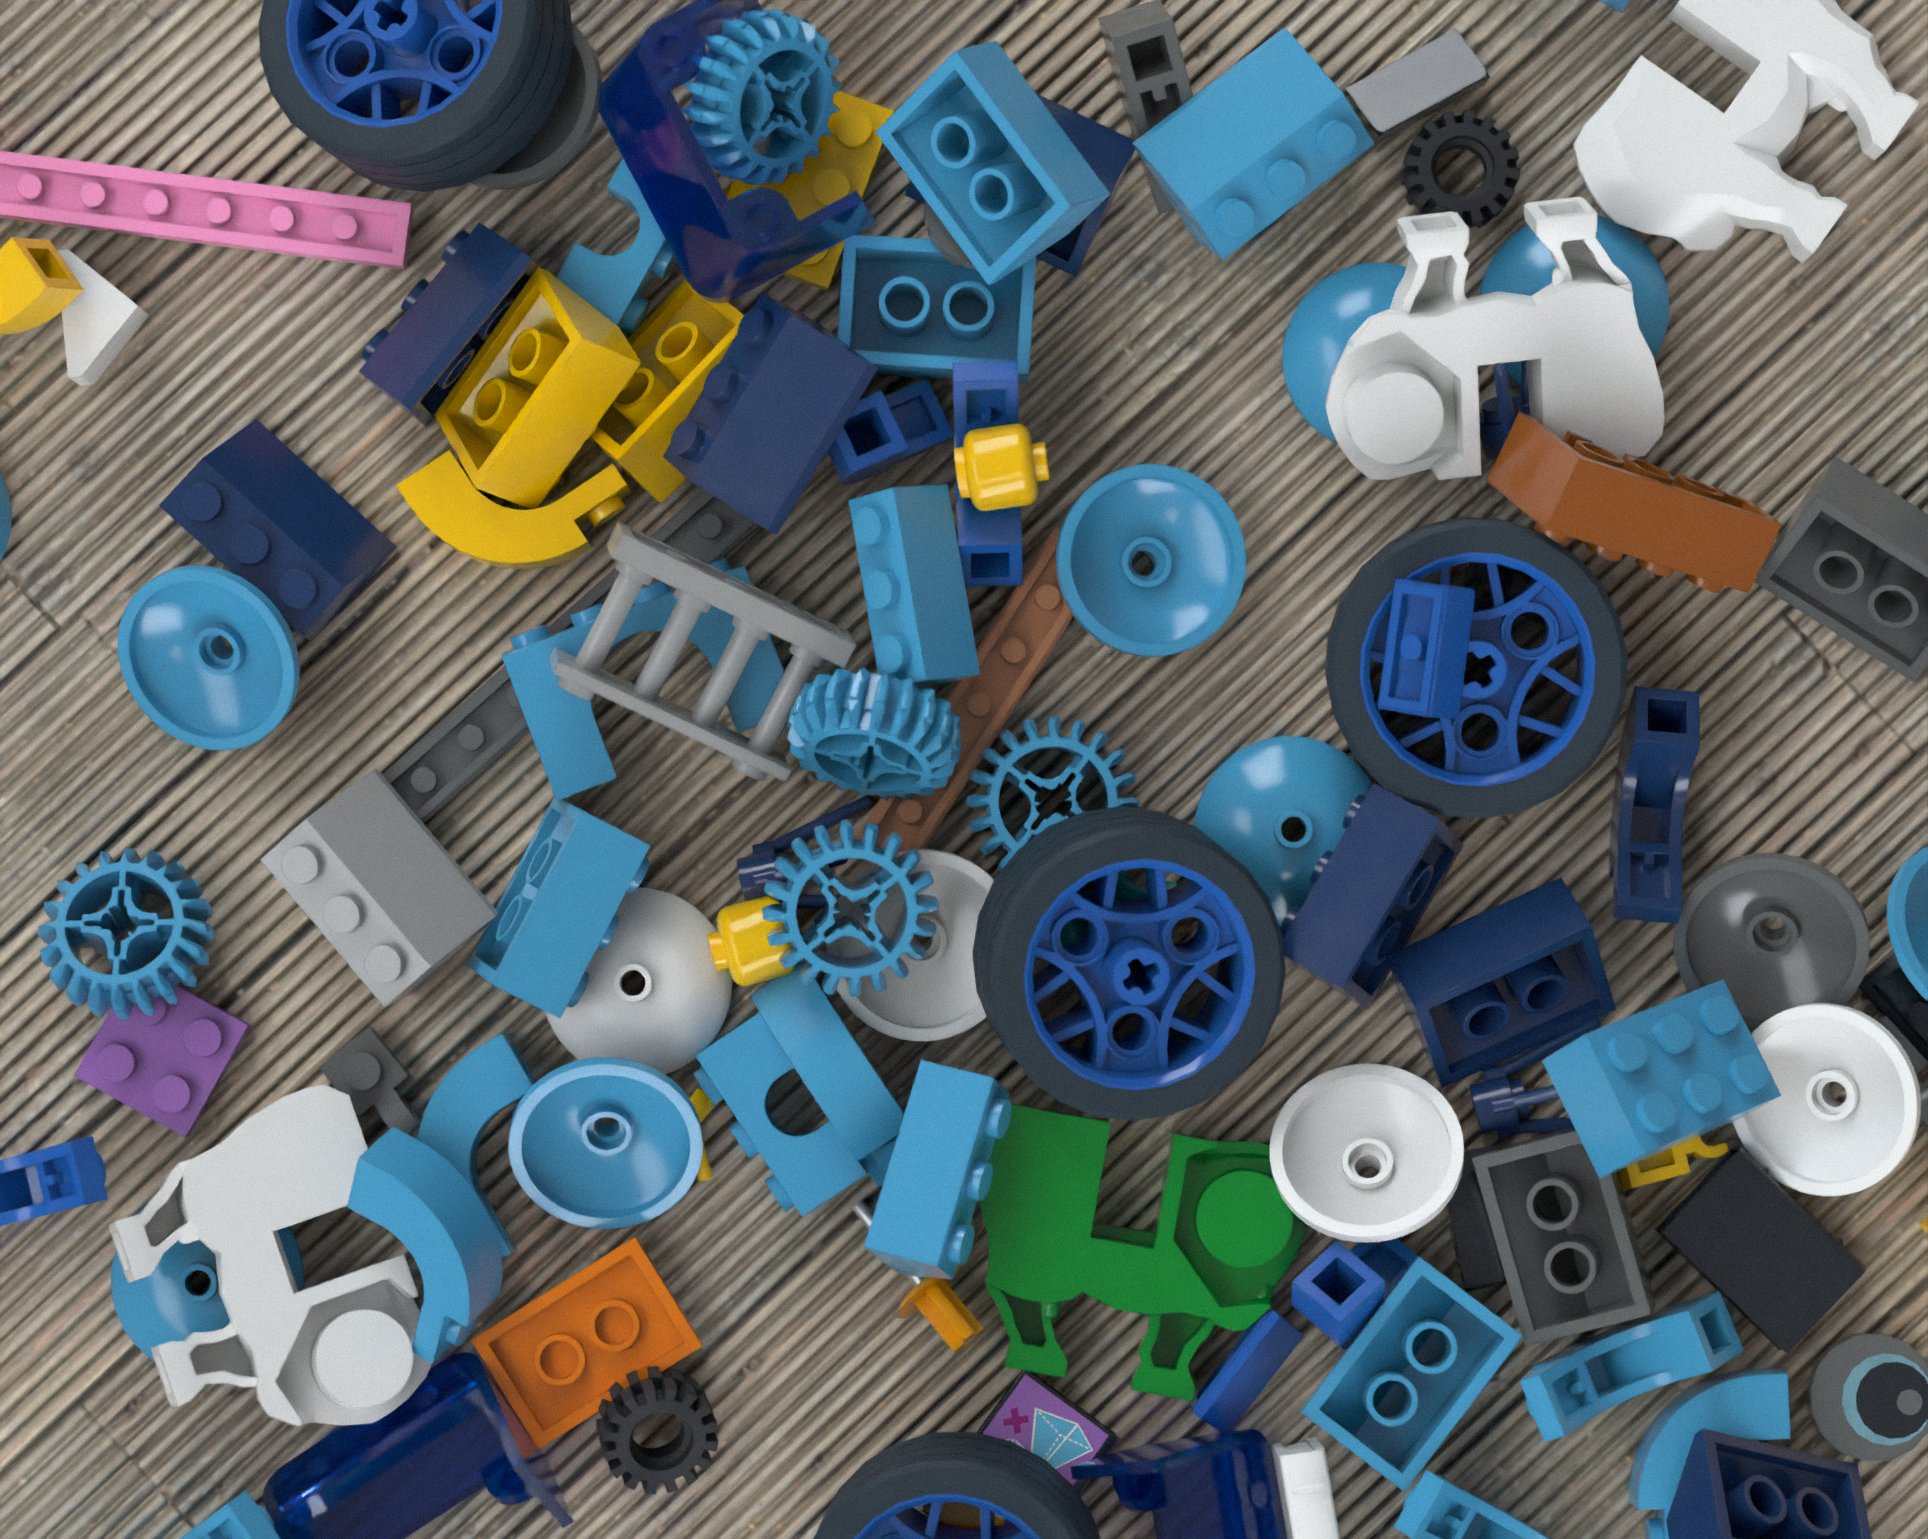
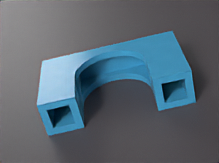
[502,557,784,801]

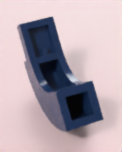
[1609,686,1700,924]

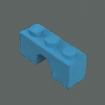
[556,131,712,335]
[693,1013,868,1217]

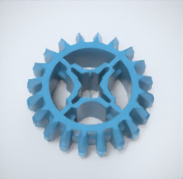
[681,9,844,185]
[787,668,962,801]
[966,716,1139,872]
[762,820,939,997]
[38,846,215,1021]

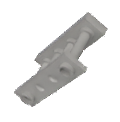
[549,521,856,782]

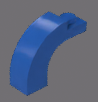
[952,361,1023,587]
[0,1136,108,1227]

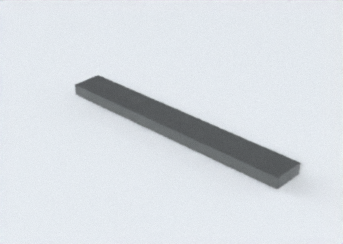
[382,489,760,825]

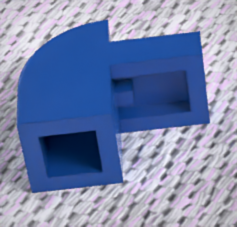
[827,379,954,485]
[1291,1238,1417,1350]

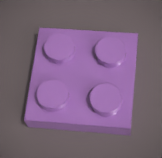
[74,965,252,1138]

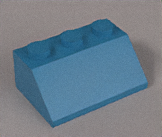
[1132,28,1375,260]
[876,41,1110,285]
[849,484,980,688]
[466,796,650,1018]
[864,1060,1012,1279]
[1300,1256,1523,1492]

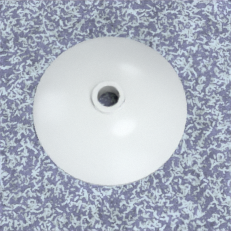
[826,849,994,1041]
[545,888,733,1074]
[1733,1003,1921,1196]
[1269,1064,1464,1243]

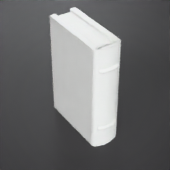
[1271,1437,1340,1539]

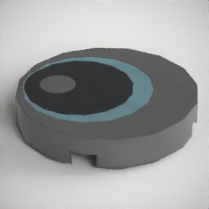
[1807,1333,1928,1462]

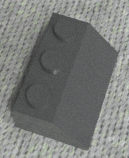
[1754,456,1928,682]
[1472,1127,1656,1347]

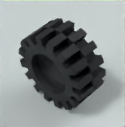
[1401,110,1520,229]
[596,1366,719,1494]

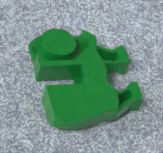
[980,1103,1305,1401]

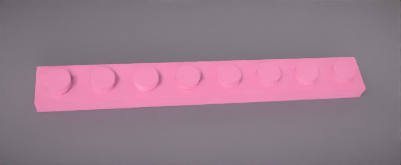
[0,151,414,270]

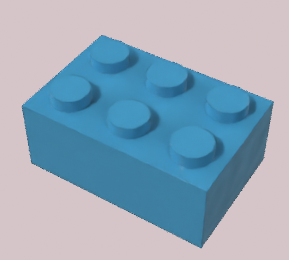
[838,234,1036,385]
[1542,979,1782,1178]

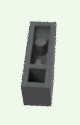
[1098,0,1193,215]

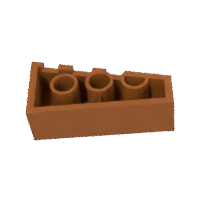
[1487,412,1782,593]

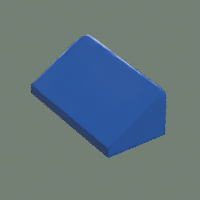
[1378,578,1475,718]
[1190,1307,1303,1434]

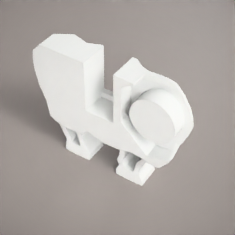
[1573,0,1920,263]
[1325,197,1665,480]
[109,1084,433,1426]

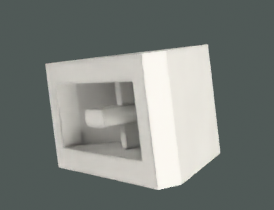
[58,250,150,386]

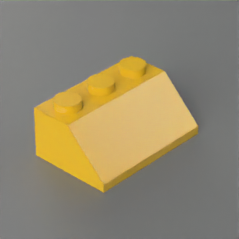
[435,267,641,509]
[590,273,744,504]

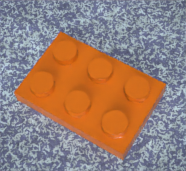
[471,1235,704,1450]

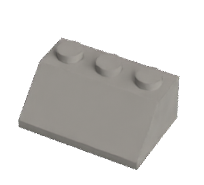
[260,768,500,1007]

